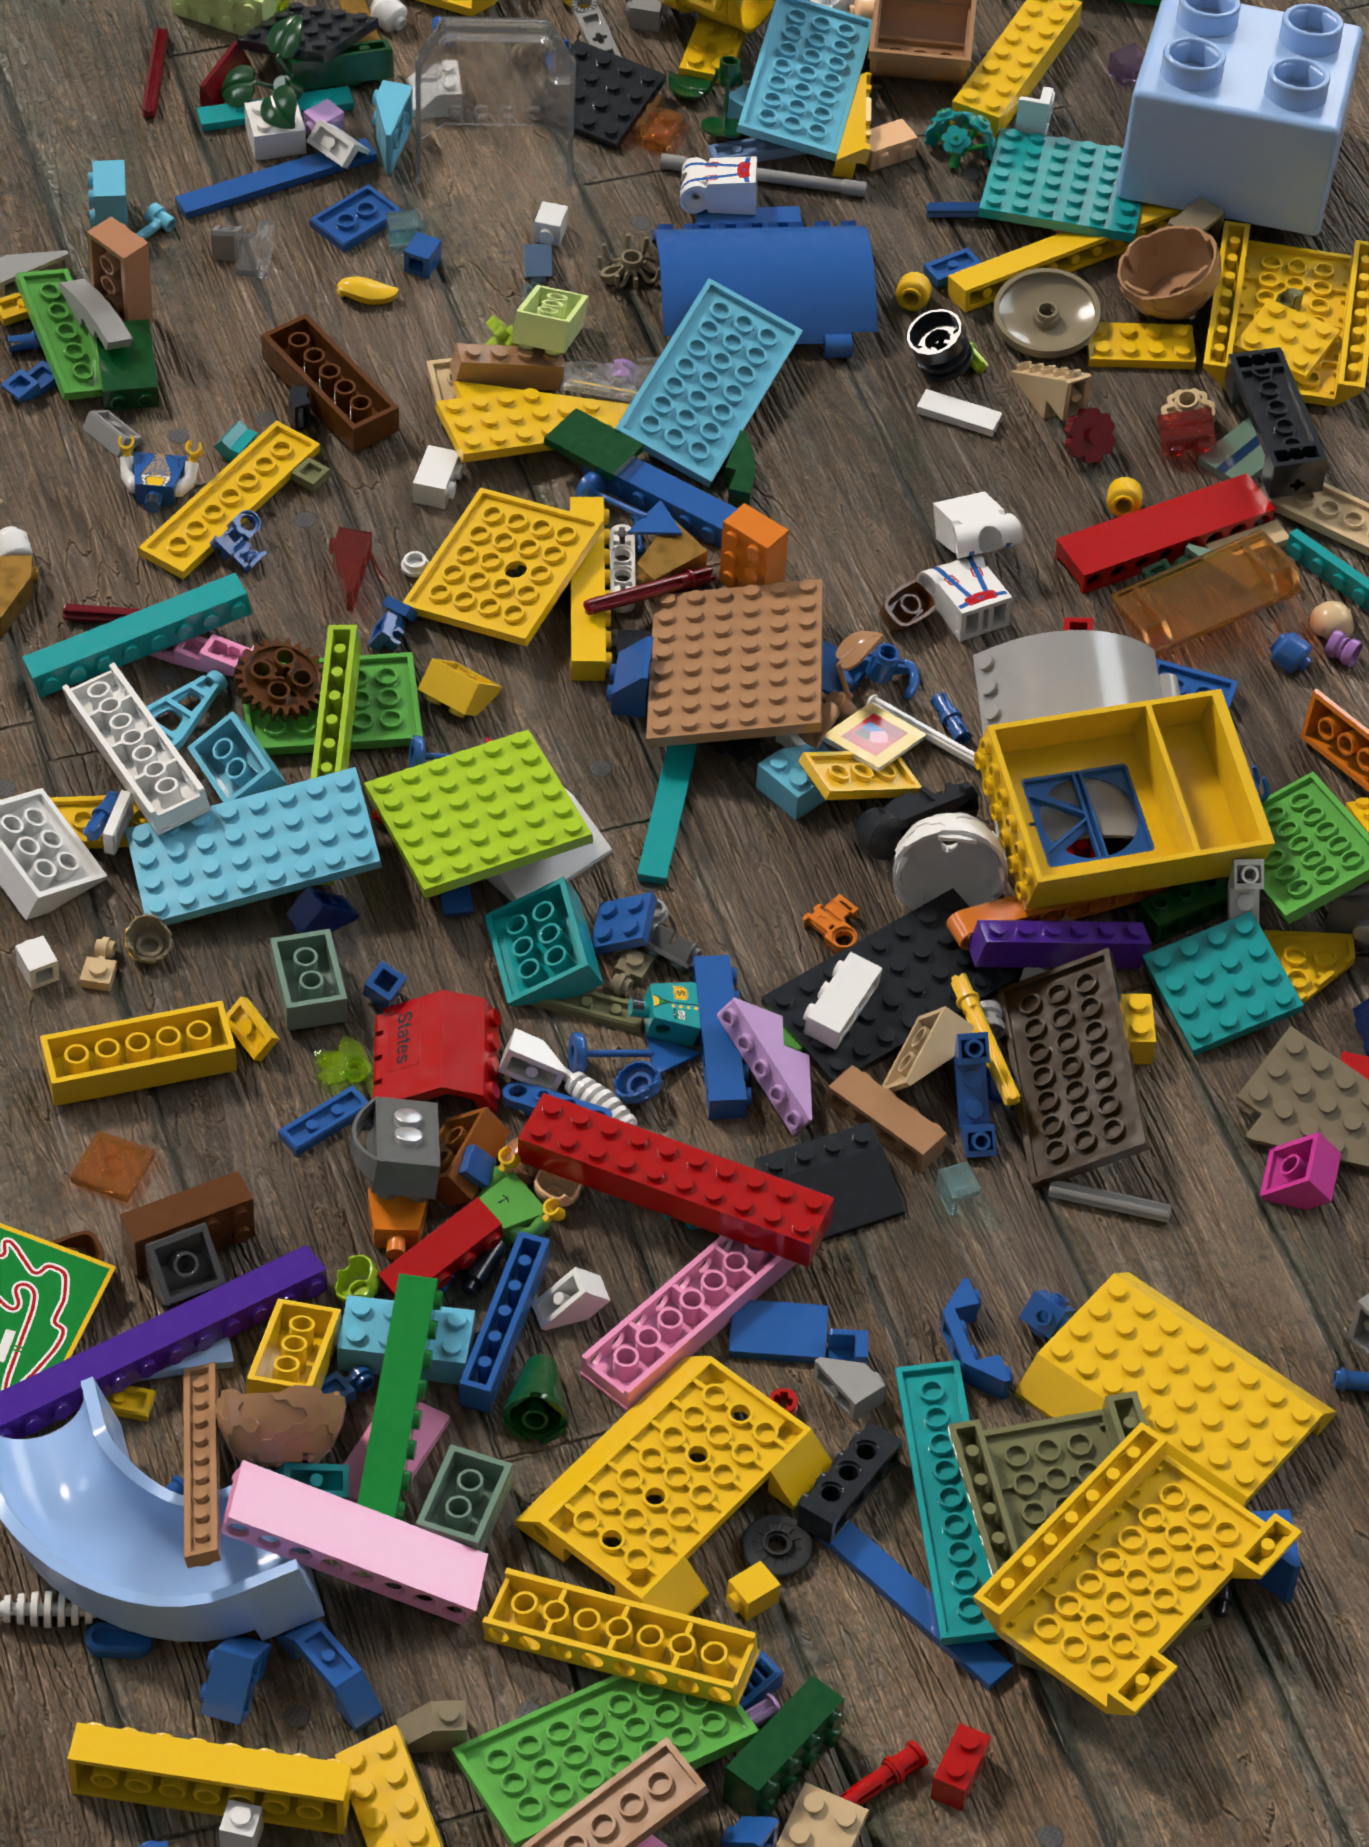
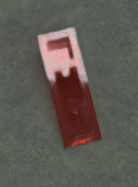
[329,527,372,612]

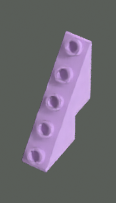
[717,997,812,1136]

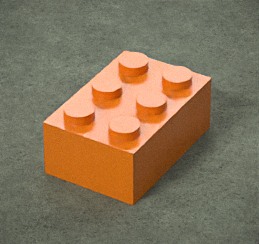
[719,503,789,588]

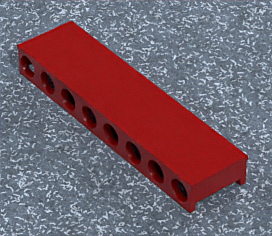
[1055,473,1276,594]

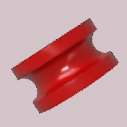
[769,1388,798,1416]

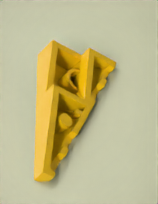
[832,72,872,179]

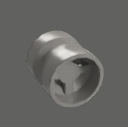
[979,1000,1005,1041]

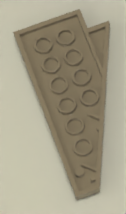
[1236,1026,1369,1170]

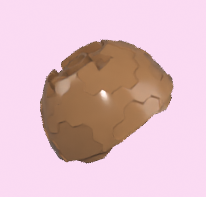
[1117,225,1221,320]
[215,1385,346,1467]

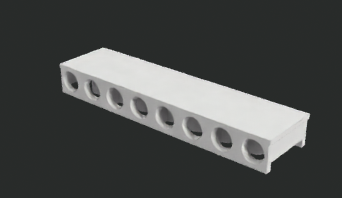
[62,663,211,835]

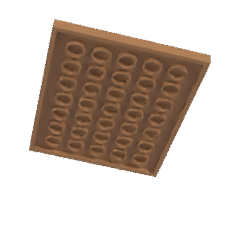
[646,579,824,748]

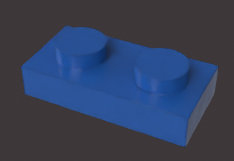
[923,247,982,288]

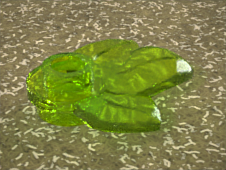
[314,1035,371,1085]

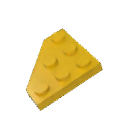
[1264,930,1355,1004]

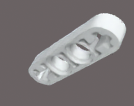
[609,524,636,613]

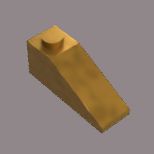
[0,555,39,637]

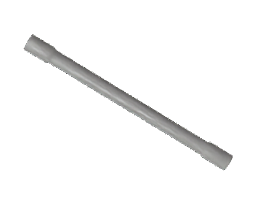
[660,153,867,197]

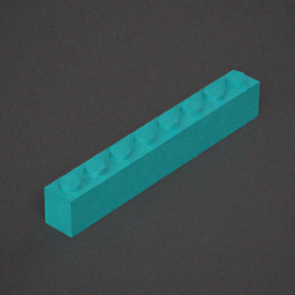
[22,573,253,698]

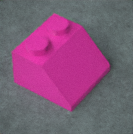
[1260,1132,1341,1210]

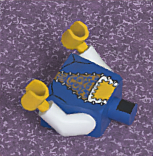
[118,435,204,513]

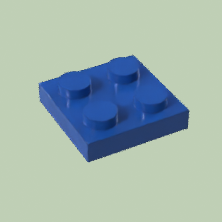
[591,892,657,956]

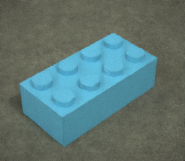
[337,1295,475,1384]

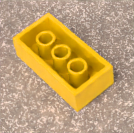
[246,1299,341,1394]

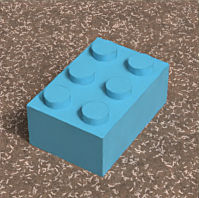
[187,711,287,802]

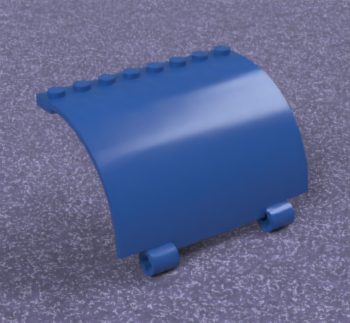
[651,220,878,359]

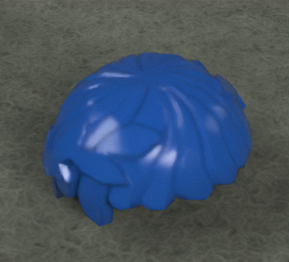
[613,1061,662,1105]

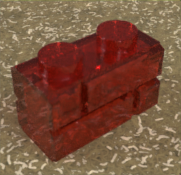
[1157,407,1217,456]

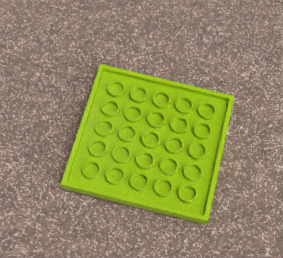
[364,729,594,899]

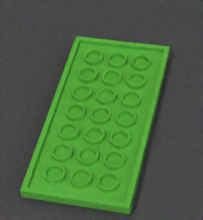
[452,1675,759,1847]

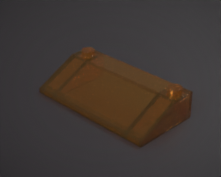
[1110,529,1303,656]

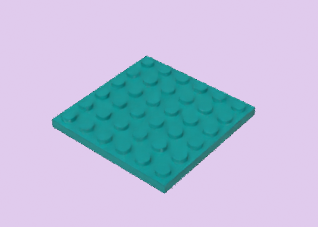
[978,128,1142,243]

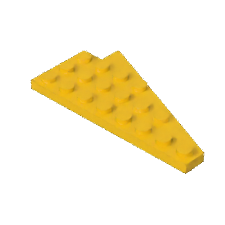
[435,381,630,463]

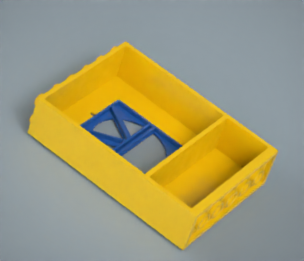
[974,689,1275,910]

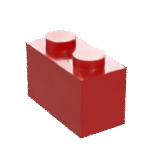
[930,1723,991,1811]

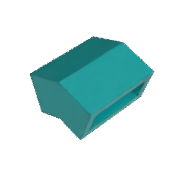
[213,420,258,462]

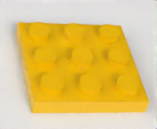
[1233,299,1340,384]

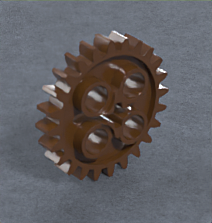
[233,637,324,722]

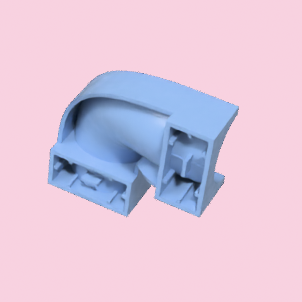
[0,1376,325,1642]

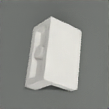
[306,119,370,169]

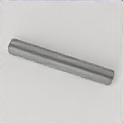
[1048,1181,1172,1222]

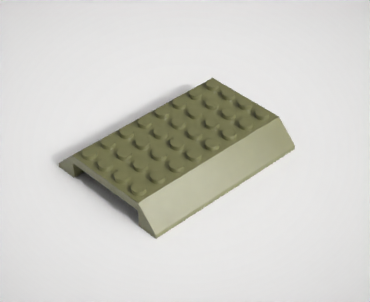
[947,1391,1212,1672]

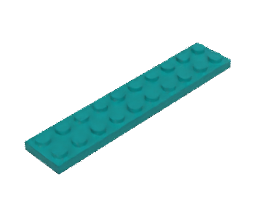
[895,1360,1002,1646]

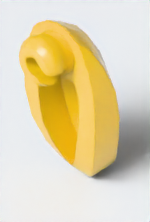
[337,276,398,305]

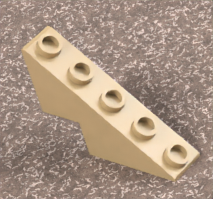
[1009,361,1092,421]

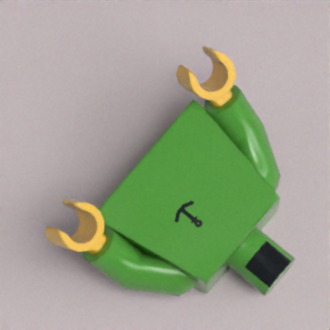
[478,1146,566,1246]

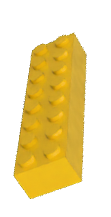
[950,0,1082,141]
[67,1722,352,1835]

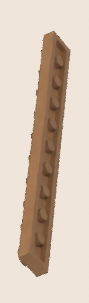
[183,1362,221,1568]

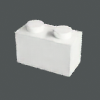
[413,445,464,509]

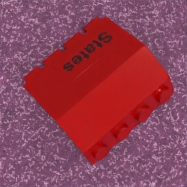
[372,990,501,1114]

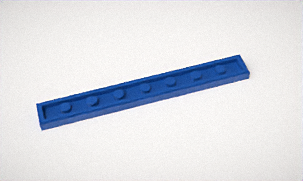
[175,138,377,219]
[815,1520,1013,1691]

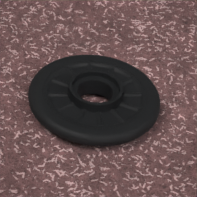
[741,1515,814,1578]

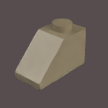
[397,1700,467,1753]

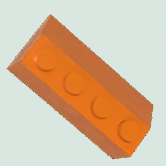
[1300,689,1369,792]

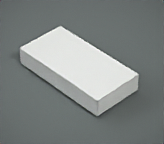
[103,790,134,855]

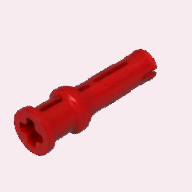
[838,1740,928,1806]

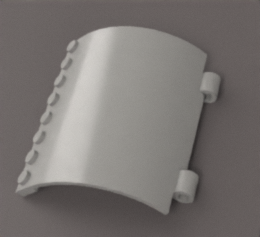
[973,630,1180,857]

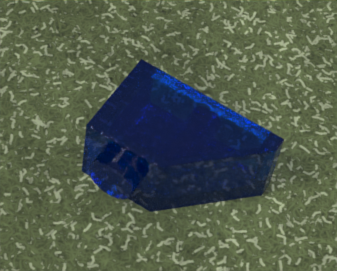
[286,887,360,934]

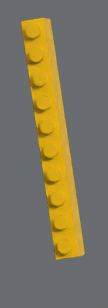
[948,203,1183,313]

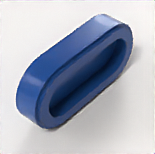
[85,1622,154,1659]

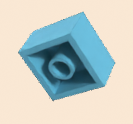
[88,160,128,227]

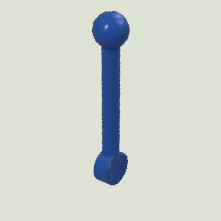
[631,514,646,556]

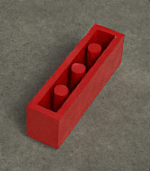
[378,1197,504,1300]

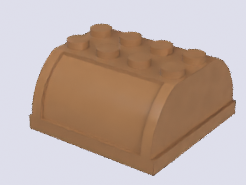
[868,0,977,85]

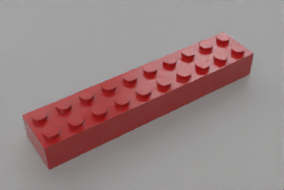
[517,1093,834,1267]

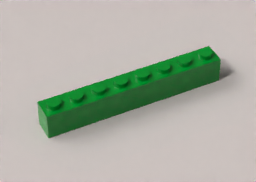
[357,1273,443,1522]

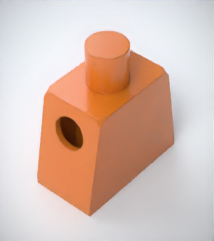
[368,1188,428,1260]

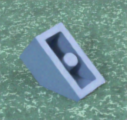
[522,244,552,283]

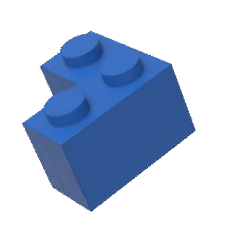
[199,1635,271,1725]

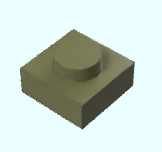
[291,457,331,492]

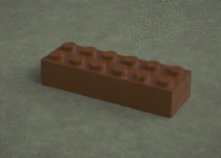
[261,313,399,453]

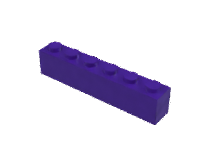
[967,920,1152,969]

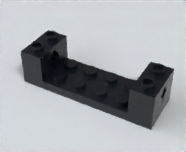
[1224,347,1327,499]

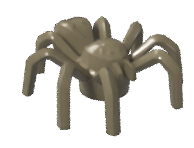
[597,233,660,291]

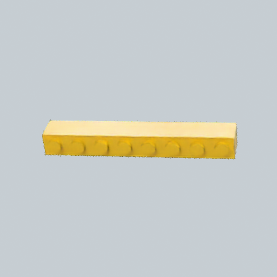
[570,497,612,681]

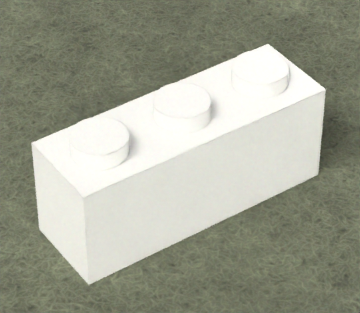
[803,952,882,1049]

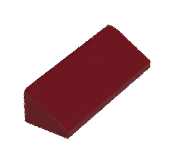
[199,41,251,107]

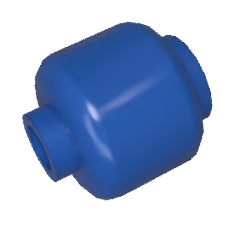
[1269,632,1313,674]

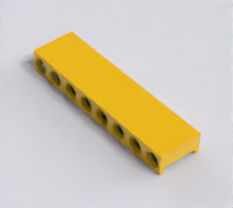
[482,1568,760,1707]

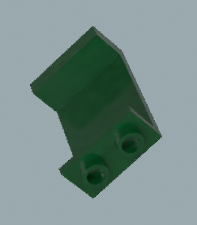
[96,319,159,411]

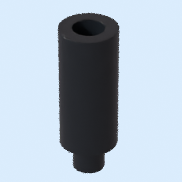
[462,1241,508,1295]

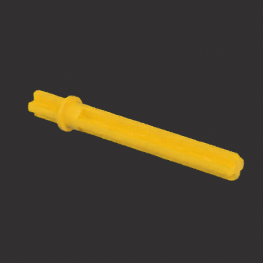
[951,973,1020,1106]

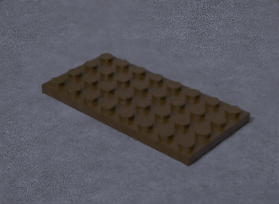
[998,948,1150,1190]

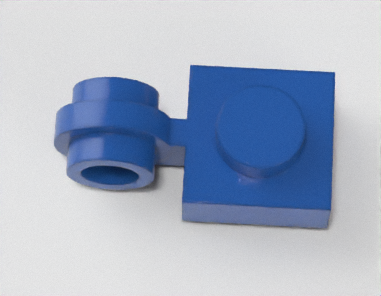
[321,1365,375,1404]

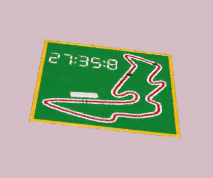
[0,1223,116,1391]

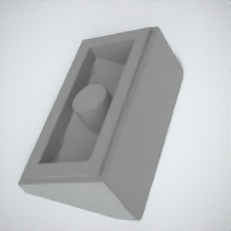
[83,410,144,456]

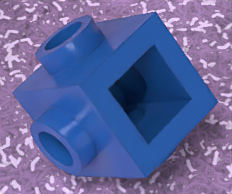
[1019,1290,1076,1340]

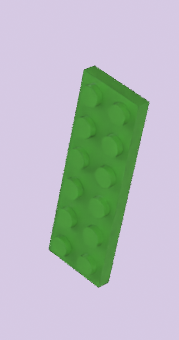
[15,268,103,401]

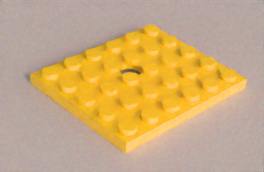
[403,488,605,646]

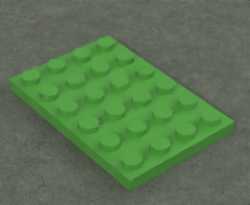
[244,652,423,755]
[1260,771,1369,924]

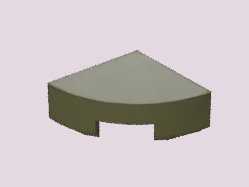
[1276,288,1304,312]

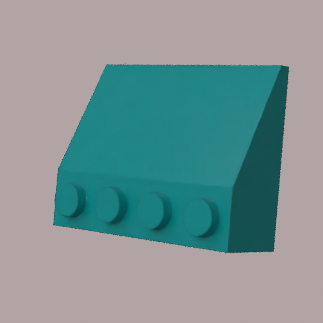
[485,877,603,1007]

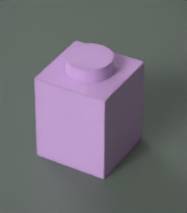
[303,99,344,137]

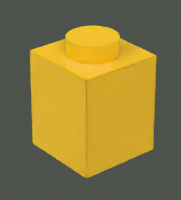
[726,1561,781,1621]

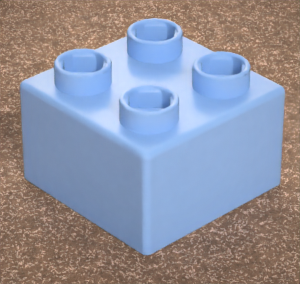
[1116,0,1364,236]

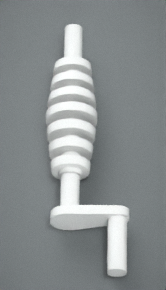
[562,1065,637,1126]
[0,1591,96,1628]

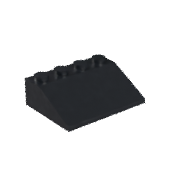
[754,1122,906,1242]

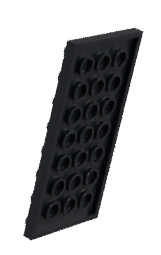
[761,888,1024,1085]

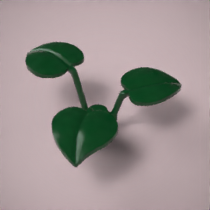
[221,15,303,129]
[668,56,751,139]

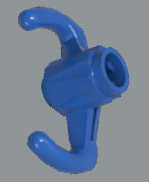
[838,643,920,700]

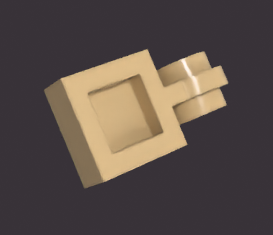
[79,937,117,992]

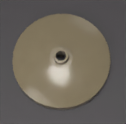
[993,268,1101,358]

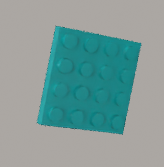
[1142,911,1304,1056]

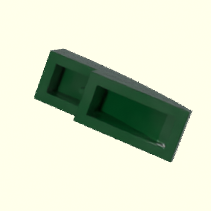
[724,430,755,508]

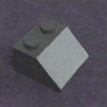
[145,1222,226,1306]

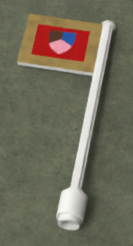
[822,694,976,772]

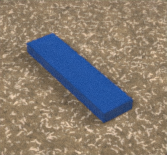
[695,206,802,229]

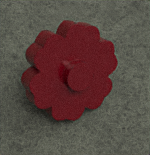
[1064,407,1116,463]

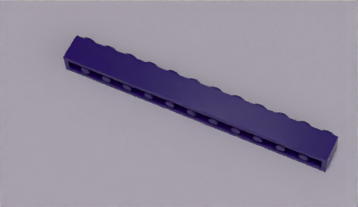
[0,1245,327,1439]

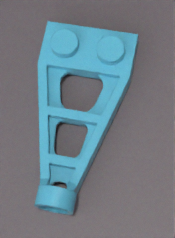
[146,670,228,751]

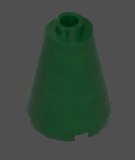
[503,1354,568,1443]

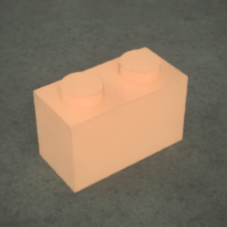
[866,119,918,171]

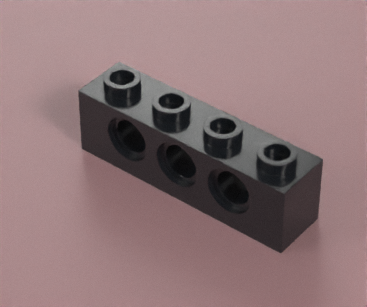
[796,1422,903,1544]

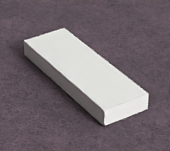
[916,389,1002,437]

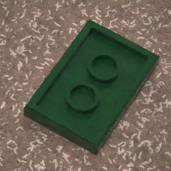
[544,408,644,481]

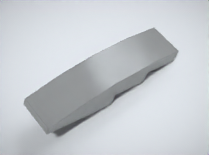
[58,279,133,350]

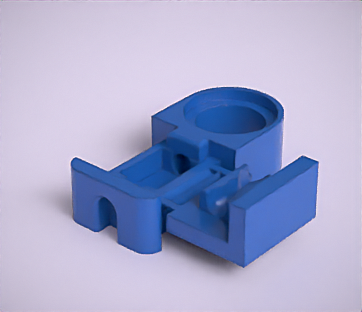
[210,510,267,573]

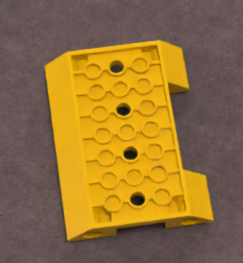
[514,1356,833,1615]

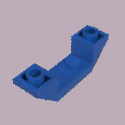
[953,1032,997,1158]
[940,1278,1013,1400]
[275,1620,383,1732]

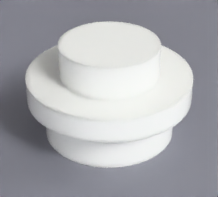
[401,551,429,577]

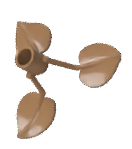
[798,631,884,749]

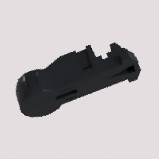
[855,782,980,860]

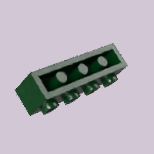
[287,38,394,92]
[1136,876,1230,945]

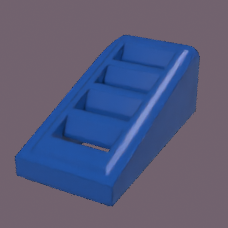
[740,1651,783,1710]

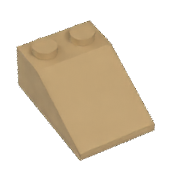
[882,1006,975,1092]

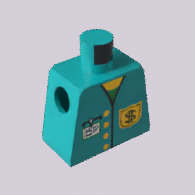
[628,982,701,1047]

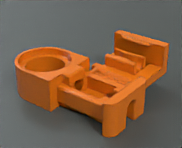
[803,894,859,954]

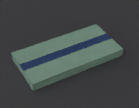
[1197,417,1265,481]

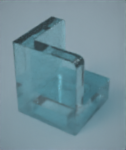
[936,1161,981,1215]

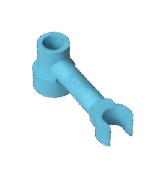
[136,202,176,240]

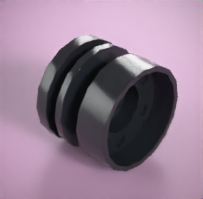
[907,309,973,382]

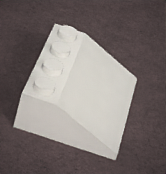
[0,788,107,920]
[486,788,612,901]

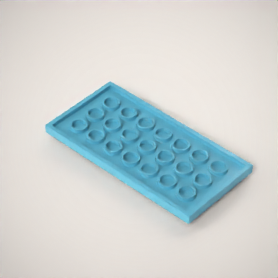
[736,0,872,161]
[615,278,803,487]
[125,767,382,926]

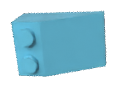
[372,80,413,175]
[756,742,831,821]

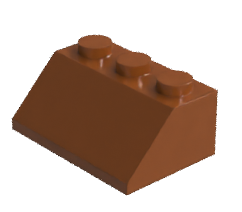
[434,1107,511,1206]

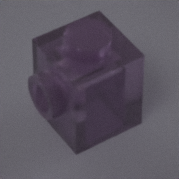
[1108,42,1145,86]

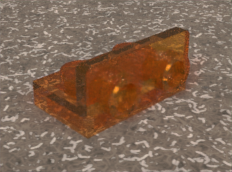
[635,95,686,153]

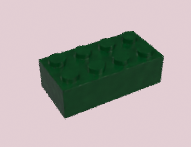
[722,1675,845,1817]

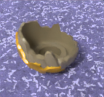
[124,913,173,964]

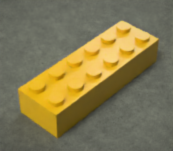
[40,1001,237,1106]

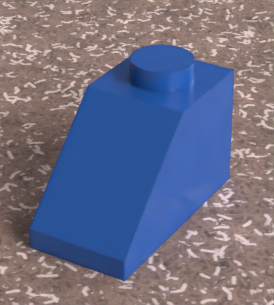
[720,1816,779,1847]

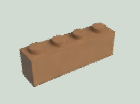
[449,343,566,391]
[826,1065,947,1173]

